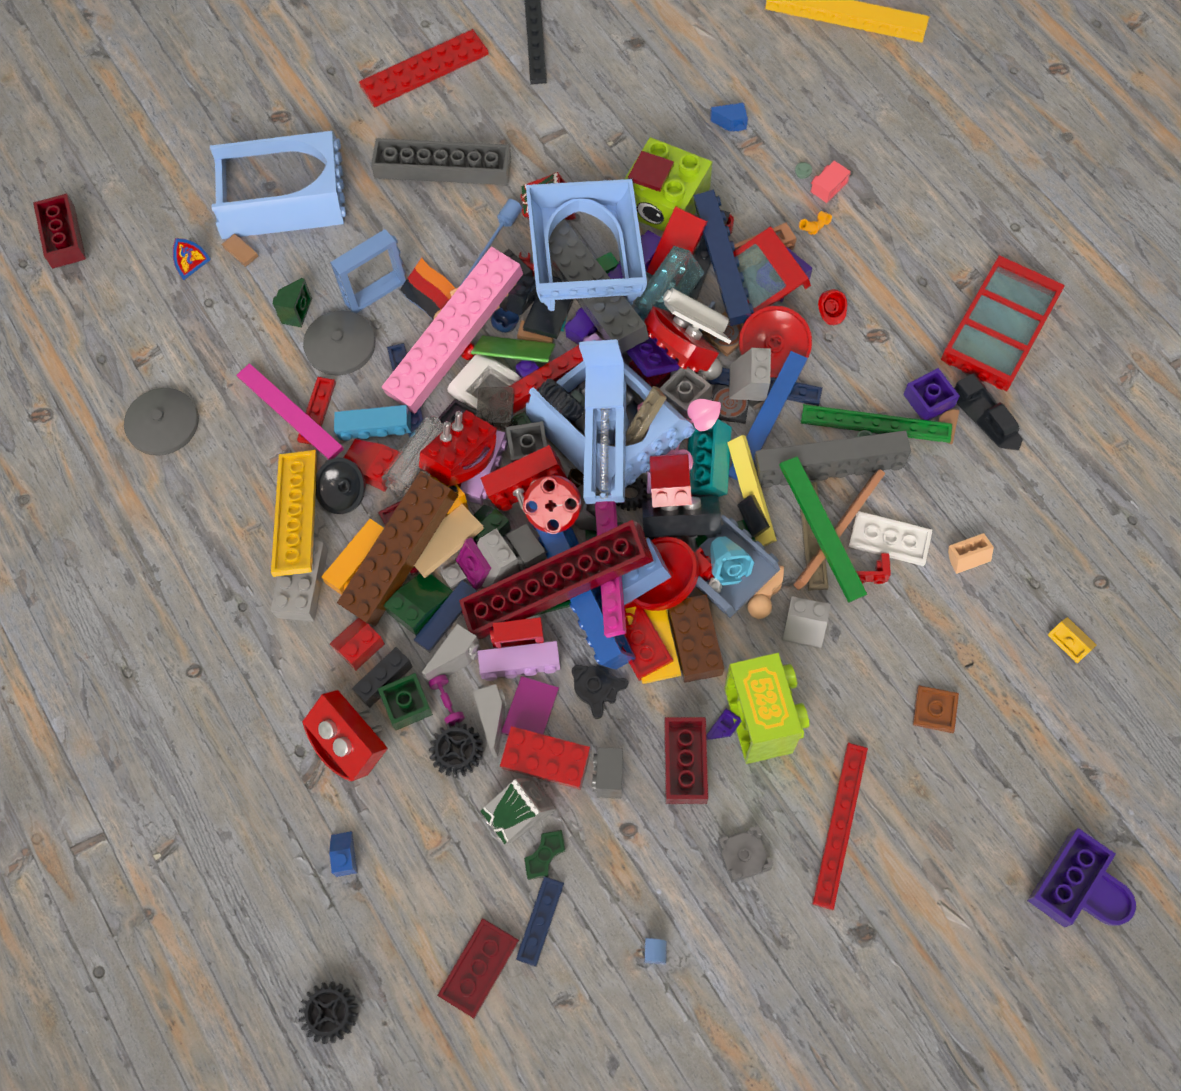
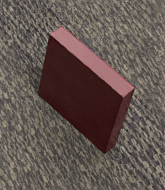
[628,151,674,192]

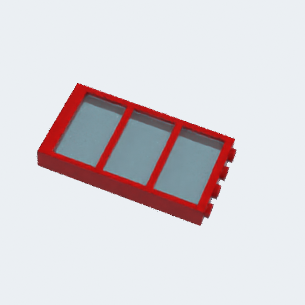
[941,255,1065,392]

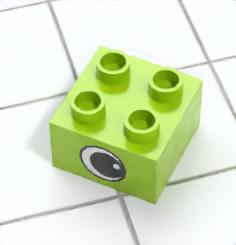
[625,137,713,232]

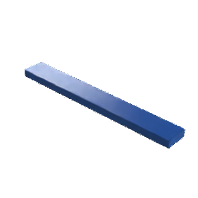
[729,351,808,481]

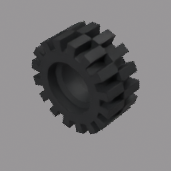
[616,477,647,511]

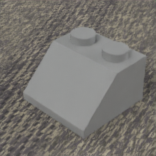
[782,596,831,648]

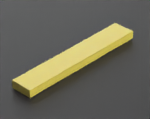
[727,435,777,546]

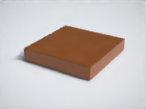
[912,685,959,733]

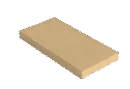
[414,504,485,578]

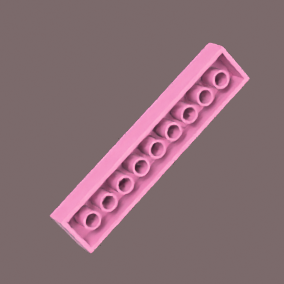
[382,246,523,414]

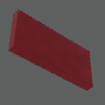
[437,918,519,1019]

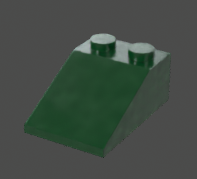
[384,573,453,636]

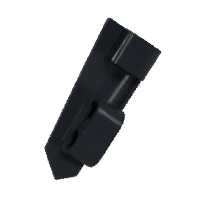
[954,373,1023,451]

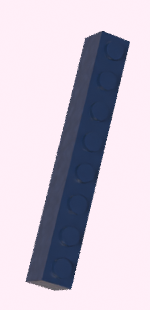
[694,190,754,326]

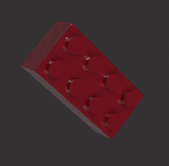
[33,193,86,269]
[664,717,708,804]

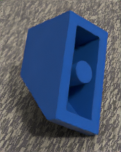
[710,103,748,132]
[329,831,357,877]

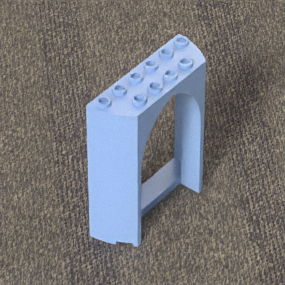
[210,131,346,239]
[526,179,647,311]
[526,340,695,495]

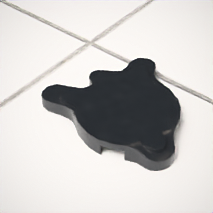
[571,665,628,719]

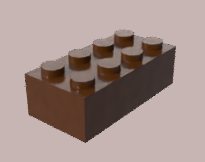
[667,594,724,683]

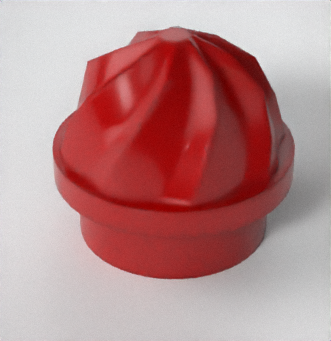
[461,342,476,360]

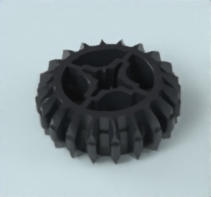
[539,378,585,422]
[429,722,484,778]
[299,981,359,1044]

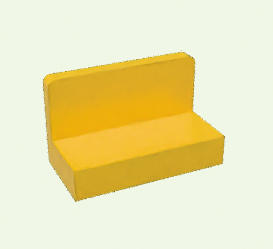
[1047,617,1097,663]

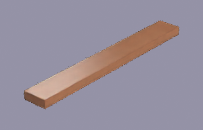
[794,469,885,590]

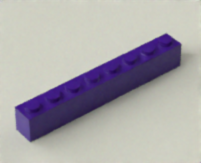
[565,230,661,345]

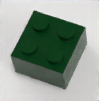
[378,673,433,731]

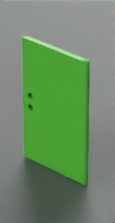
[471,335,555,363]

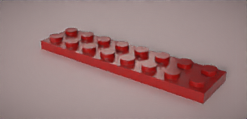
[359,29,489,108]

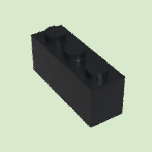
[352,647,413,708]

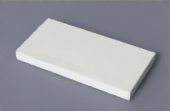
[848,511,932,566]

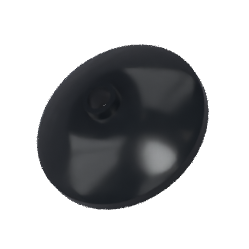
[316,458,366,514]

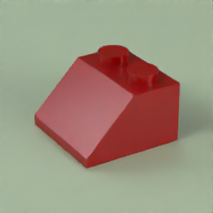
[330,618,385,671]

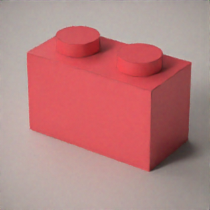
[811,160,851,203]

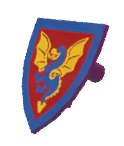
[173,238,211,280]

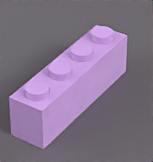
[460,430,508,505]
[478,641,560,681]

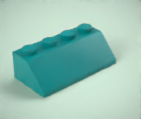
[688,419,732,497]

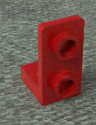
[856,553,891,584]

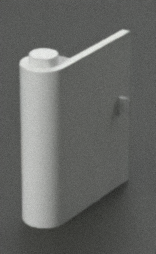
[663,288,731,344]

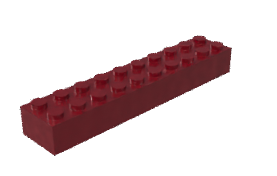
[459,520,654,640]

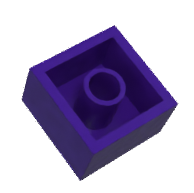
[903,368,960,421]

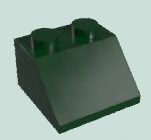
[273,278,312,328]
[472,505,511,545]

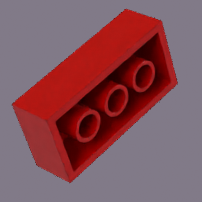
[500,726,591,790]

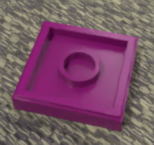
[456,537,491,590]

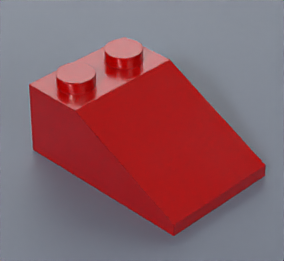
[343,439,403,492]

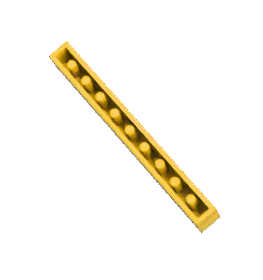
[765,0,929,43]

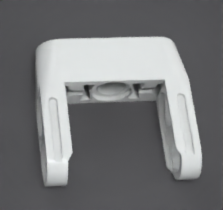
[447,354,521,422]

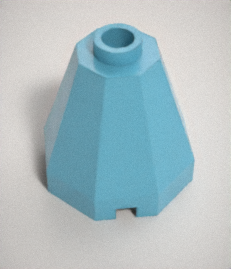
[710,536,754,585]

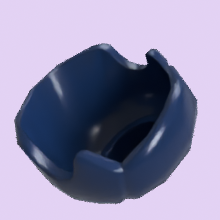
[490,307,519,333]

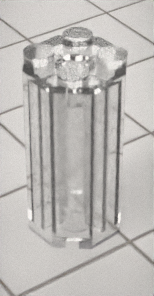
[381,416,444,497]

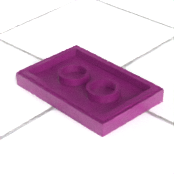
[502,676,559,735]

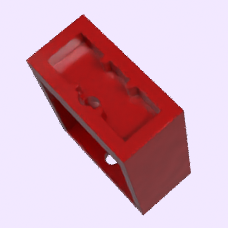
[490,617,544,648]

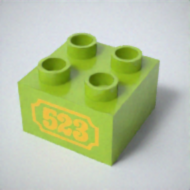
[724,653,809,764]

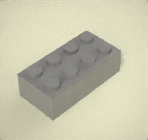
[271,541,328,622]

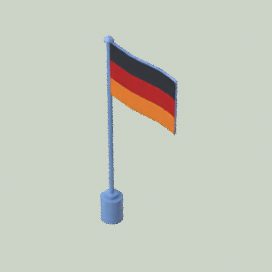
[400,199,522,320]

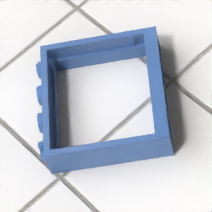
[330,229,406,313]

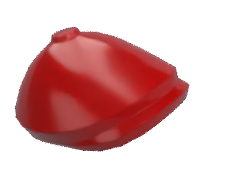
[818,289,848,325]

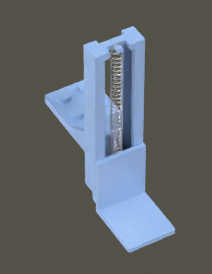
[579,339,630,504]

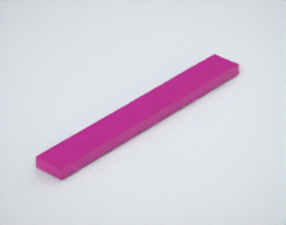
[236,363,344,460]

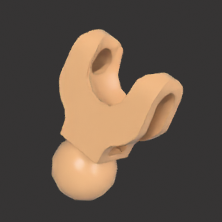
[747,565,784,619]

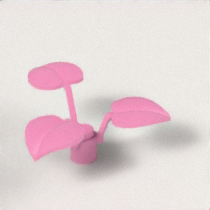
[637,399,721,472]

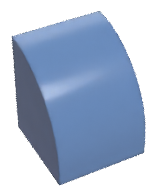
[645,938,667,964]

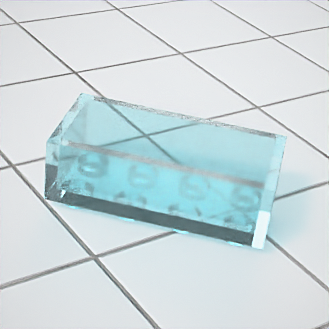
[634,246,705,318]

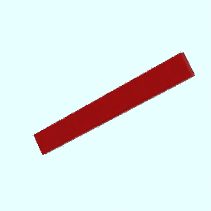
[812,743,868,910]

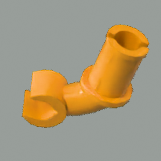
[799,211,832,235]

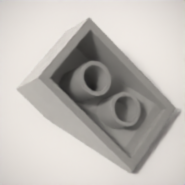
[422,624,481,684]
[473,684,507,758]

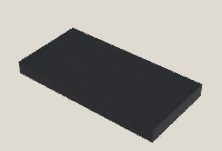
[523,276,574,339]

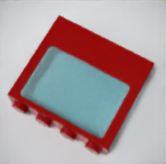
[733,226,811,315]

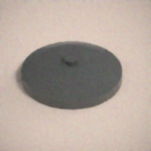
[303,310,375,375]
[124,388,199,456]

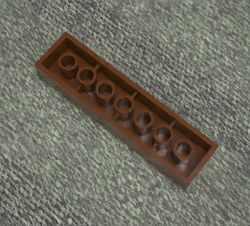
[337,471,459,626]

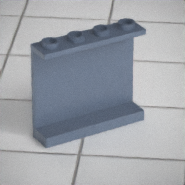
[694,515,780,618]

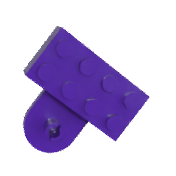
[1027,828,1136,928]

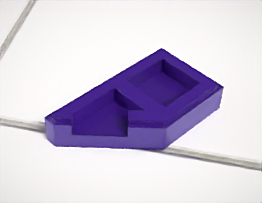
[706,708,741,740]

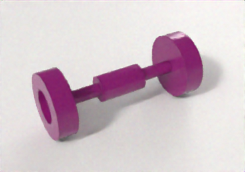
[428,675,465,726]

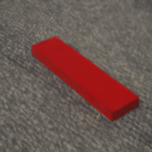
[297,377,336,445]

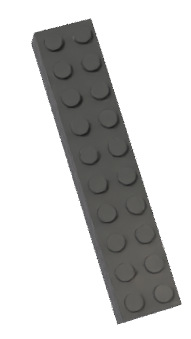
[549,218,649,353]

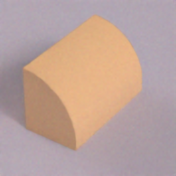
[948,533,994,574]

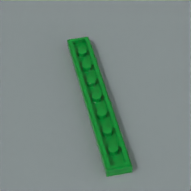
[801,404,952,443]
[779,456,867,603]

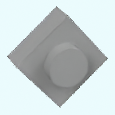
[440,563,467,590]

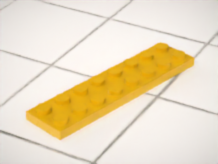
[271,450,317,577]

